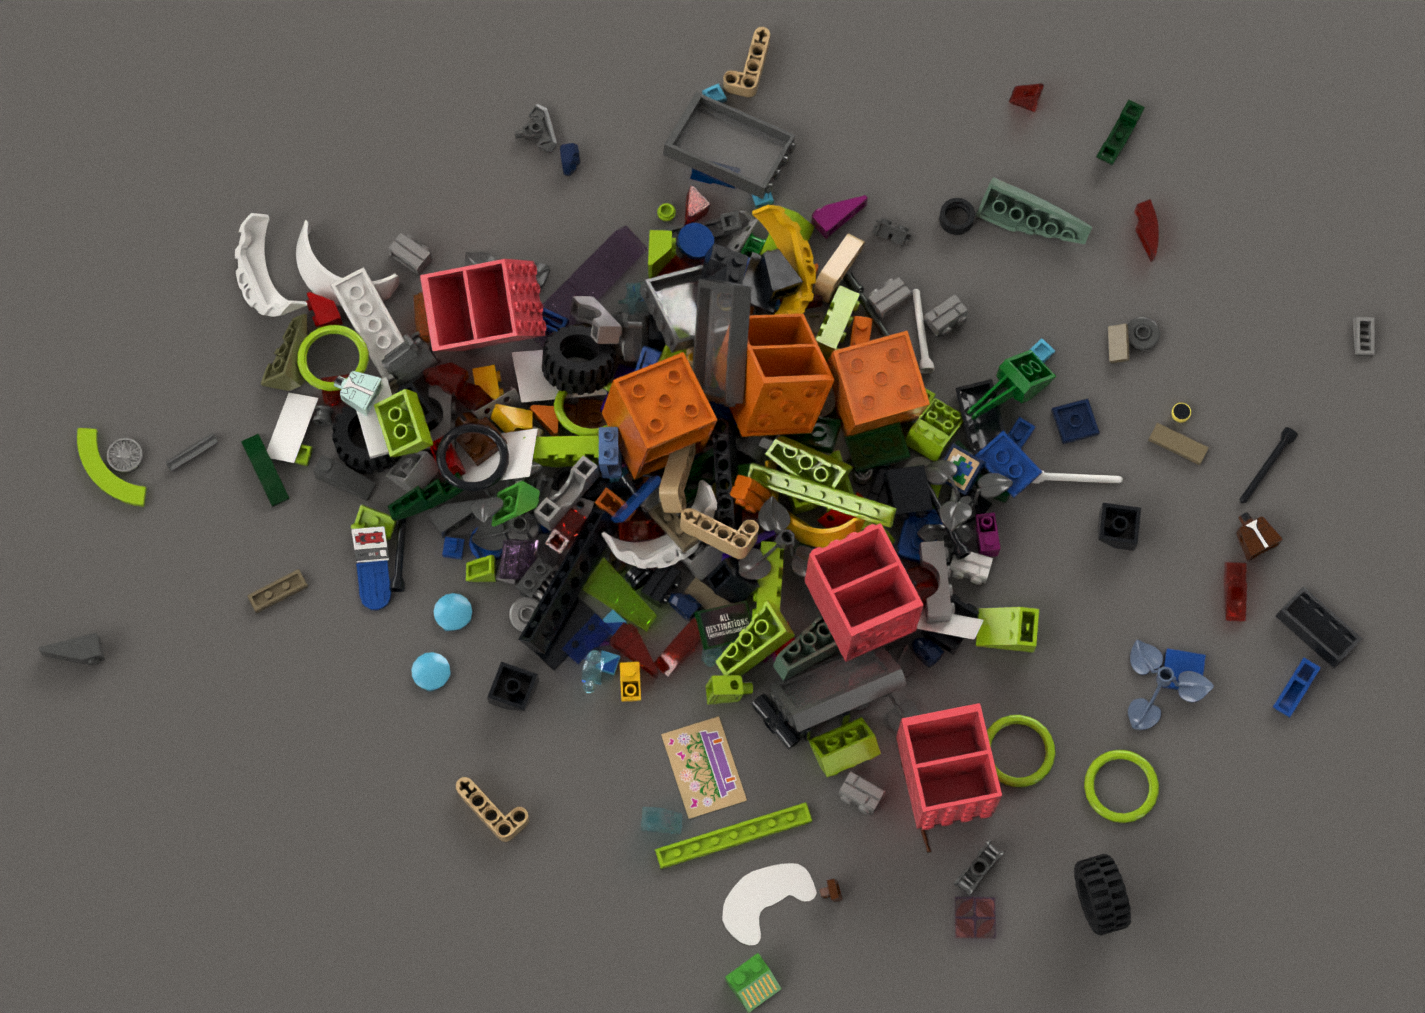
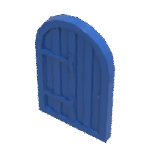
[356,560,391,610]

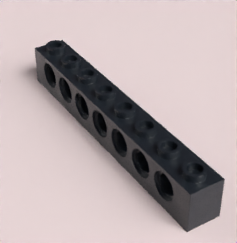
[518,508,619,654]

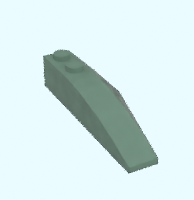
[976,177,1092,244]

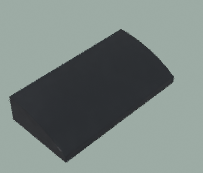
[955,379,1006,455]
[1275,587,1362,668]

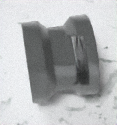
[313,405,334,426]

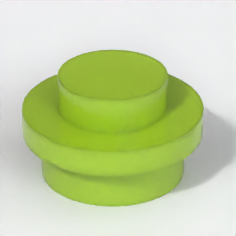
[657,203,676,222]

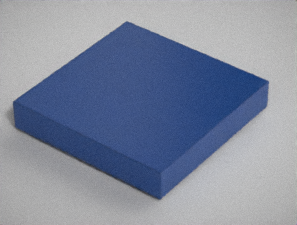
[1163,648,1206,690]

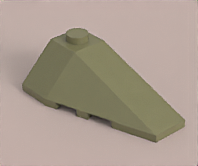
[261,313,307,391]

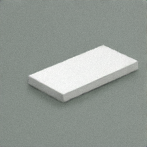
[356,377,392,459]

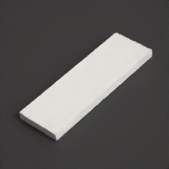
[330,267,404,382]

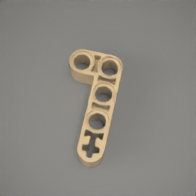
[723,27,770,97]
[813,233,865,304]
[659,443,696,514]
[680,508,759,559]
[456,777,529,842]

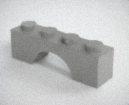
[570,296,622,344]
[427,378,457,456]
[534,456,600,531]
[919,541,955,622]

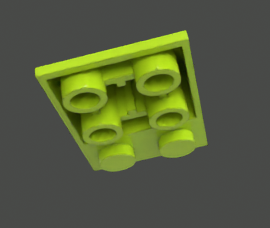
[906,398,964,462]
[976,607,1039,653]

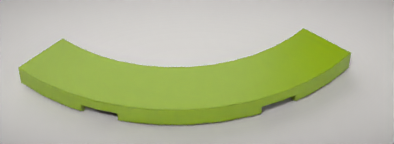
[77,428,147,507]

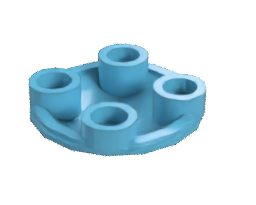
[434,593,472,631]
[411,652,451,692]

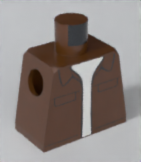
[1236,512,1283,561]

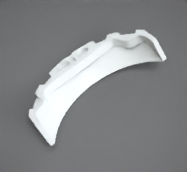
[235,213,307,317]
[296,220,400,307]
[601,480,717,569]

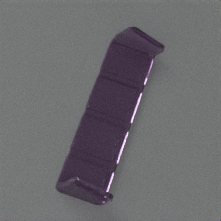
[532,225,648,348]

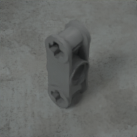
[953,840,1005,897]

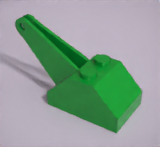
[967,350,1056,419]

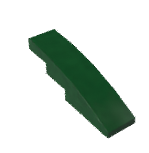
[388,472,464,521]

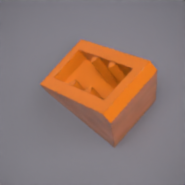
[530,405,560,436]
[595,487,636,526]

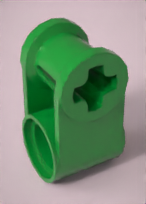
[741,233,767,257]

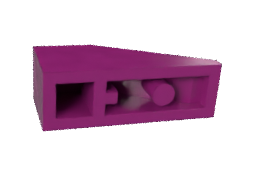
[811,195,868,239]

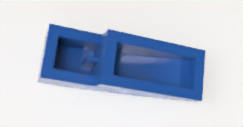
[1273,657,1321,718]

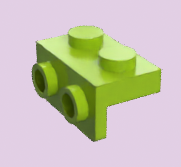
[350,504,397,541]

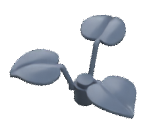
[1128,640,1214,730]

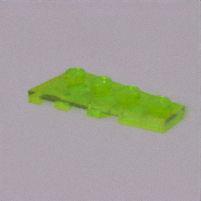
[582,557,657,632]

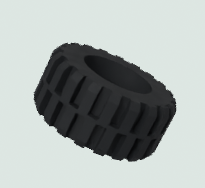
[542,325,615,395]
[332,406,401,474]
[1074,854,1131,936]

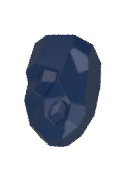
[560,143,580,176]
[668,593,702,621]
[912,637,944,668]

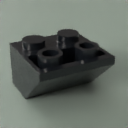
[706,557,760,603]

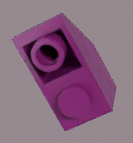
[975,512,1000,557]

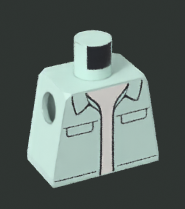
[334,371,383,416]

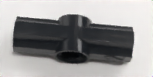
[751,693,802,750]

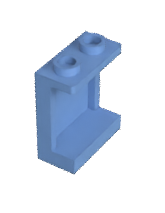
[599,427,622,478]

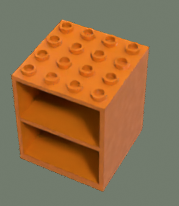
[713,314,835,437]
[827,330,930,438]
[602,352,717,480]

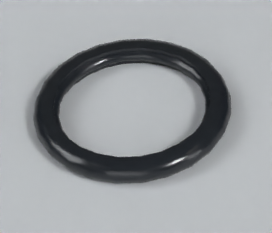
[436,423,509,491]

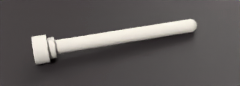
[912,289,934,374]
[1032,471,1123,484]

